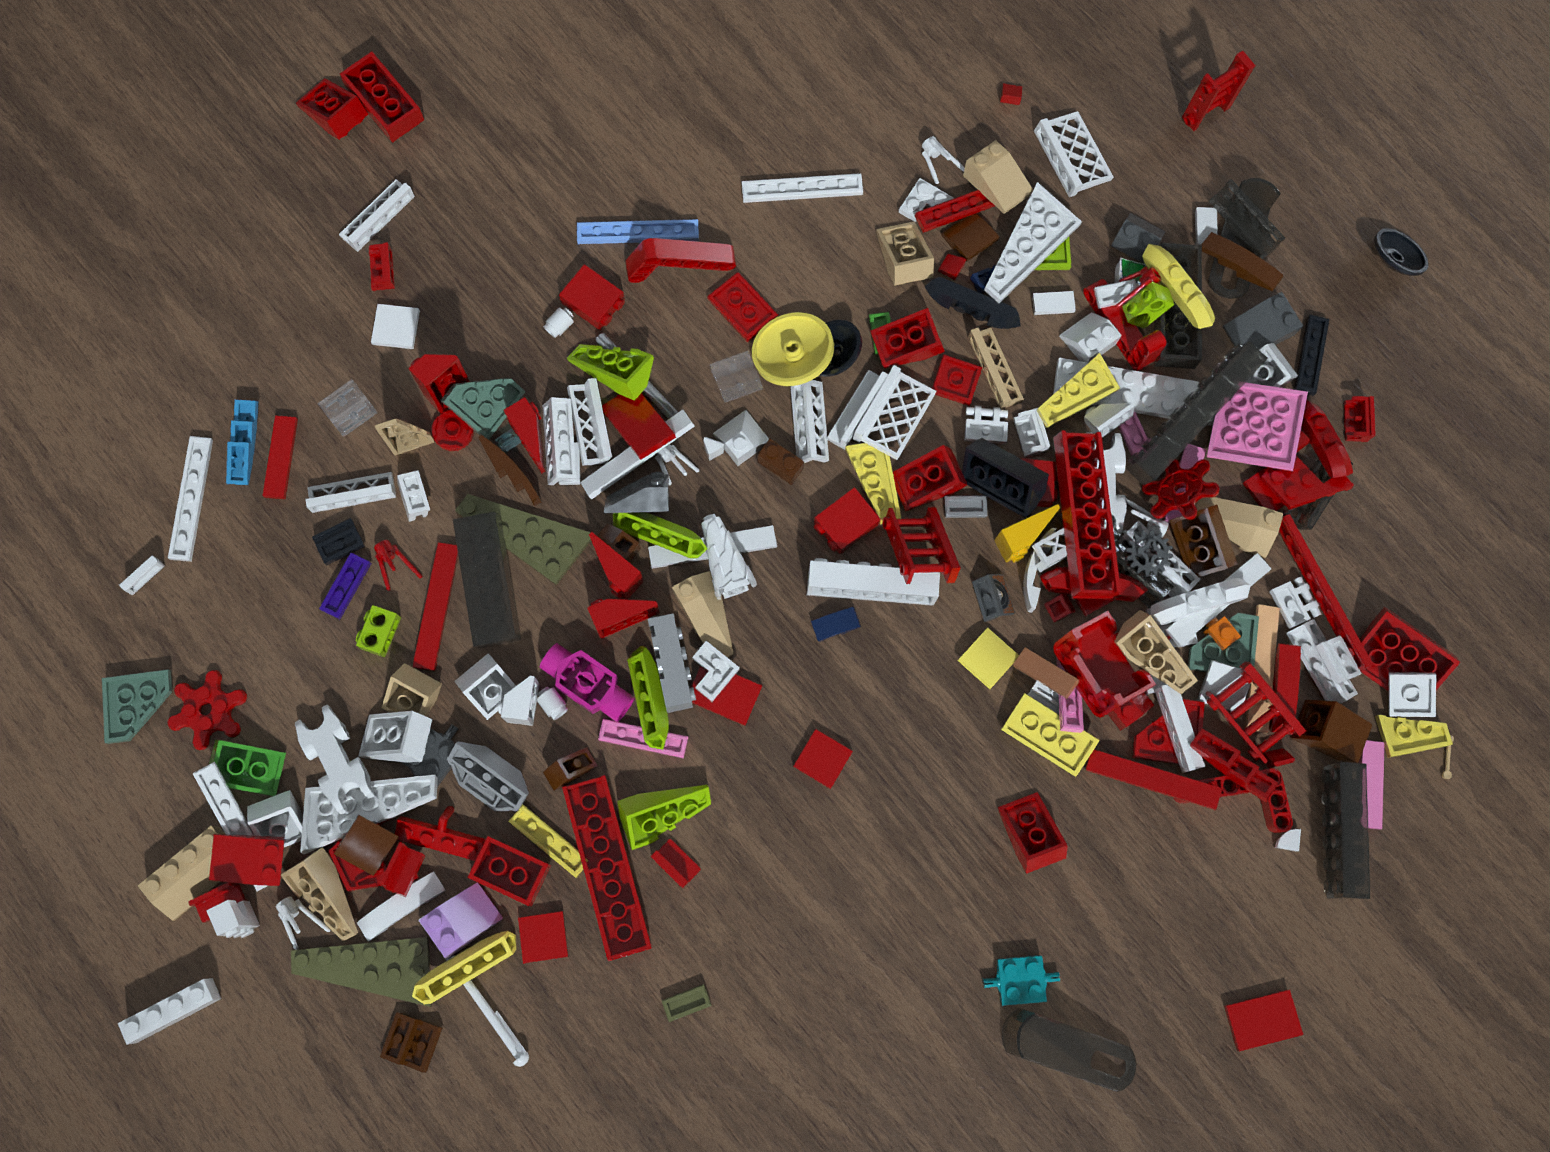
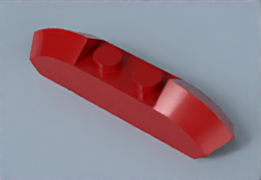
[1301,399,1353,478]
[1040,567,1148,602]

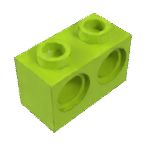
[1122,282,1174,329]
[356,605,401,657]

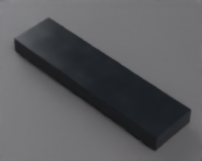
[1294,315,1330,396]

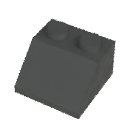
[1111,213,1165,265]

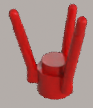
[1116,266,1162,307]
[374,540,422,591]

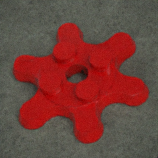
[1142,459,1219,520]
[167,670,247,750]

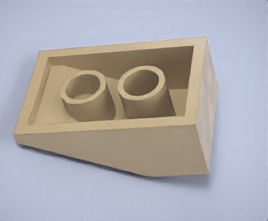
[963,140,1033,214]
[876,221,934,286]

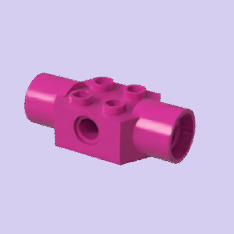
[539,643,635,722]

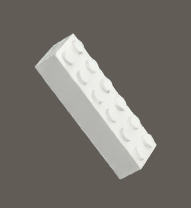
[807,558,940,605]

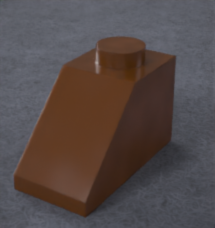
[543,747,598,791]

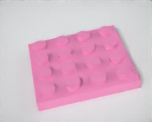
[1207,379,1308,471]

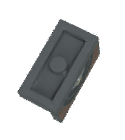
[972,574,1015,622]

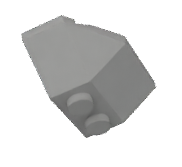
[447,741,529,811]

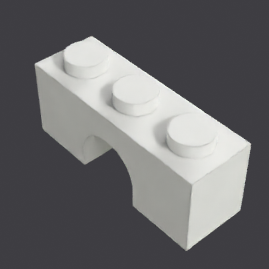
[206,900,260,938]

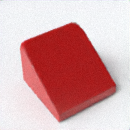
[1000,83,1022,105]
[938,254,967,281]
[1044,594,1076,623]
[1263,748,1295,769]

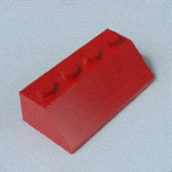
[408,354,470,414]

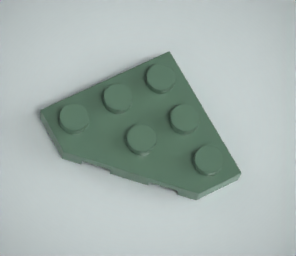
[440,378,525,440]
[1187,613,1259,673]
[102,670,172,744]

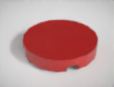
[431,410,474,451]

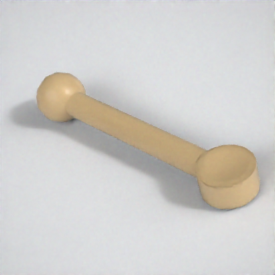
[1441,735,1454,779]

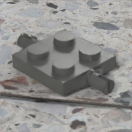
[402,724,459,787]

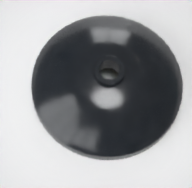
[1374,228,1429,276]
[820,320,862,377]

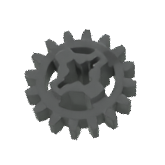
[1125,530,1173,577]

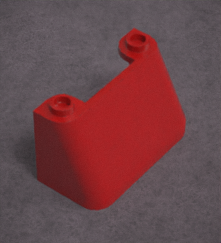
[1053,611,1156,718]

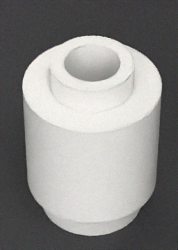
[543,307,574,338]
[537,687,568,720]

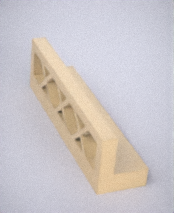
[968,327,1024,410]

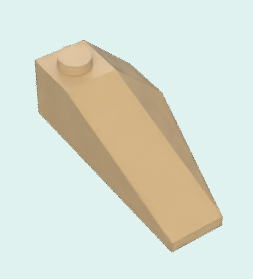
[375,419,435,456]
[1195,497,1283,558]
[672,571,734,658]
[1115,610,1198,694]
[281,847,358,941]

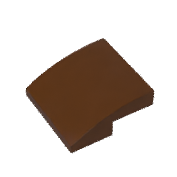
[941,214,999,262]
[334,814,398,876]
[380,1012,443,1073]

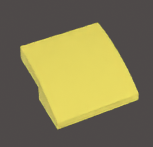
[958,628,1019,689]

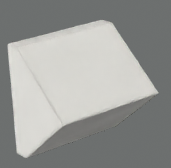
[703,437,724,461]

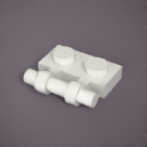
[964,405,1008,444]
[1269,576,1321,629]

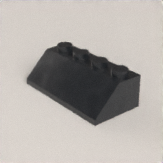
[962,438,1049,518]

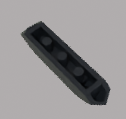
[925,277,1021,329]

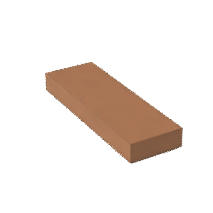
[1013,647,1079,699]

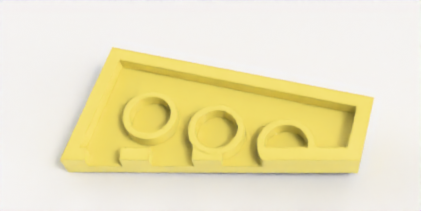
[1036,353,1120,428]
[845,443,901,524]

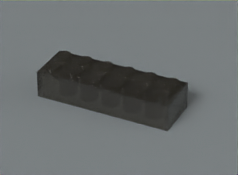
[1154,243,1202,369]
[453,511,521,648]
[1321,762,1370,900]

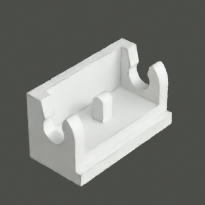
[1013,408,1050,458]
[397,471,430,522]

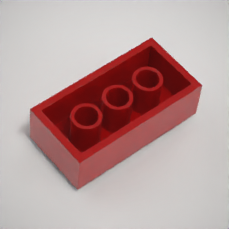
[339,51,424,143]

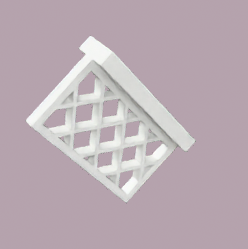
[1034,111,1114,197]
[853,365,937,460]

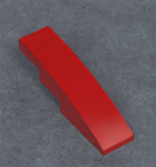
[1269,643,1301,735]
[1190,728,1278,802]

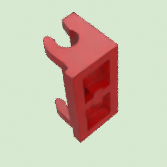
[369,242,395,291]
[1344,396,1376,442]

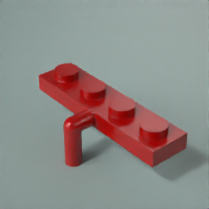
[395,806,485,861]

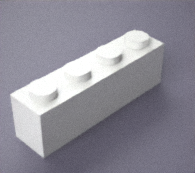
[118,978,222,1045]

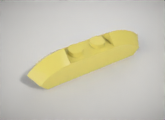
[1142,244,1215,329]
[412,931,516,1005]

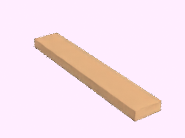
[1245,604,1280,734]

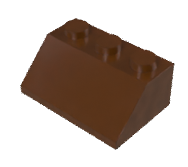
[1169,504,1238,577]

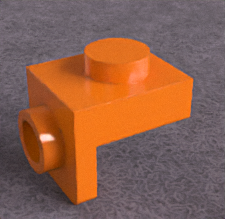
[1203,616,1241,650]

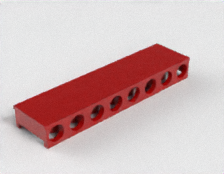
[1053,430,1121,599]
[562,775,652,962]

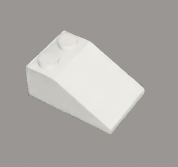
[359,711,432,762]

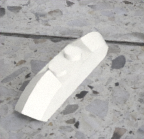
[1151,578,1251,626]

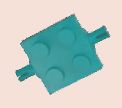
[983,955,1060,1006]

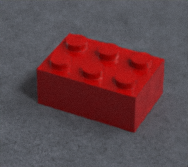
[467,836,552,907]

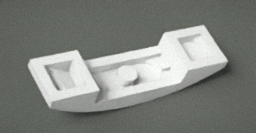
[1023,528,1056,613]
[357,872,446,942]

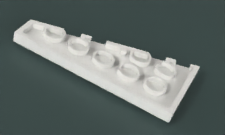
[984,182,1082,303]
[300,775,438,854]

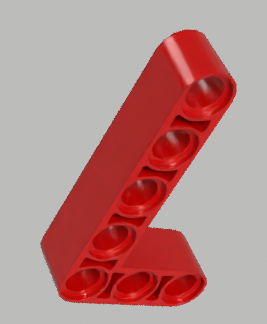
[625,238,736,283]
[1083,279,1166,371]
[1173,768,1293,833]

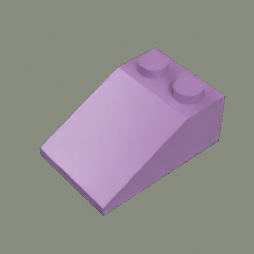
[419,882,503,960]

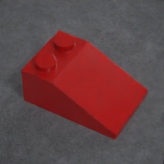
[296,78,369,140]
[870,308,945,369]
[503,397,545,474]
[893,445,968,511]
[589,532,644,600]
[587,599,660,639]
[998,792,1068,874]
[209,834,285,886]

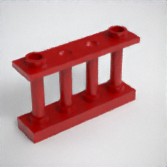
[1182,51,1256,131]
[883,507,961,584]
[1205,661,1306,764]

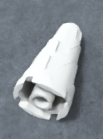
[701,514,757,600]

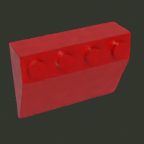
[1360,606,1460,691]

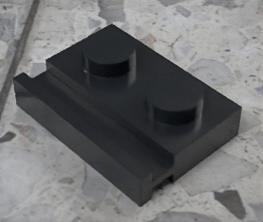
[312,518,365,566]

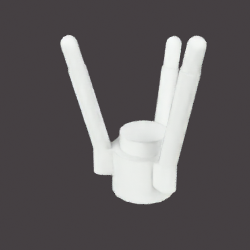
[922,136,965,184]
[655,444,699,485]
[1123,498,1168,538]
[276,896,331,950]

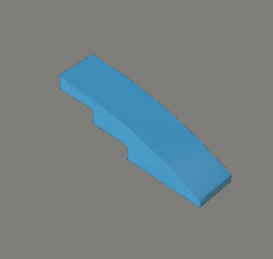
[226,400,258,485]

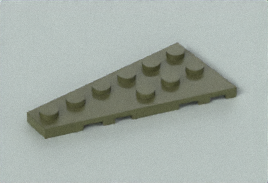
[291,937,432,1007]

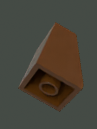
[1291,700,1373,764]

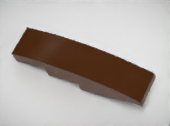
[1200,232,1284,291]
[478,435,542,506]

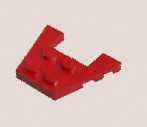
[1261,431,1354,510]
[329,818,420,892]

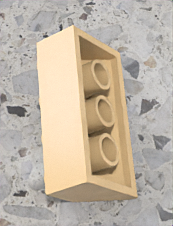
[138,825,225,921]

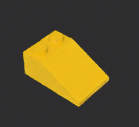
[994,504,1060,563]

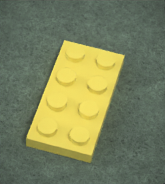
[1001,693,1100,777]

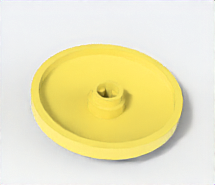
[752,312,834,386]

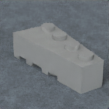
[648,614,696,713]

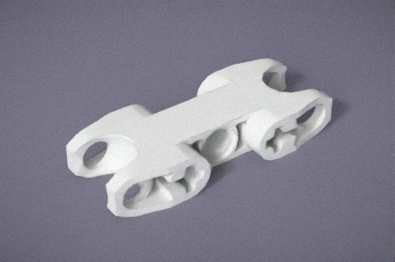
[1086,432,1126,535]
[295,704,374,815]

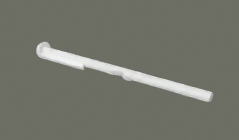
[418,916,529,1067]

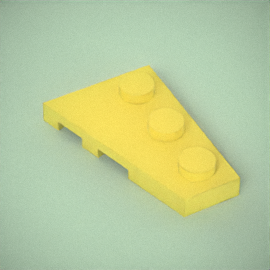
[1375,715,1453,758]

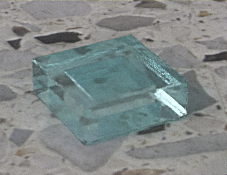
[495,429,521,453]

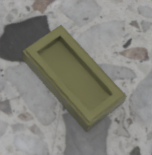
[661,984,712,1022]

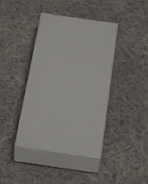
[944,495,988,518]

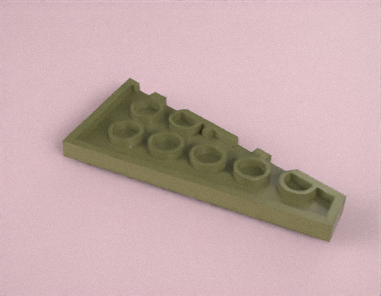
[455,494,591,585]

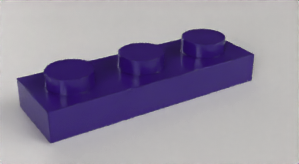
[319,553,372,620]

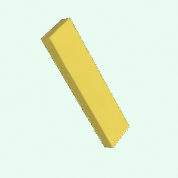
[508,804,589,878]

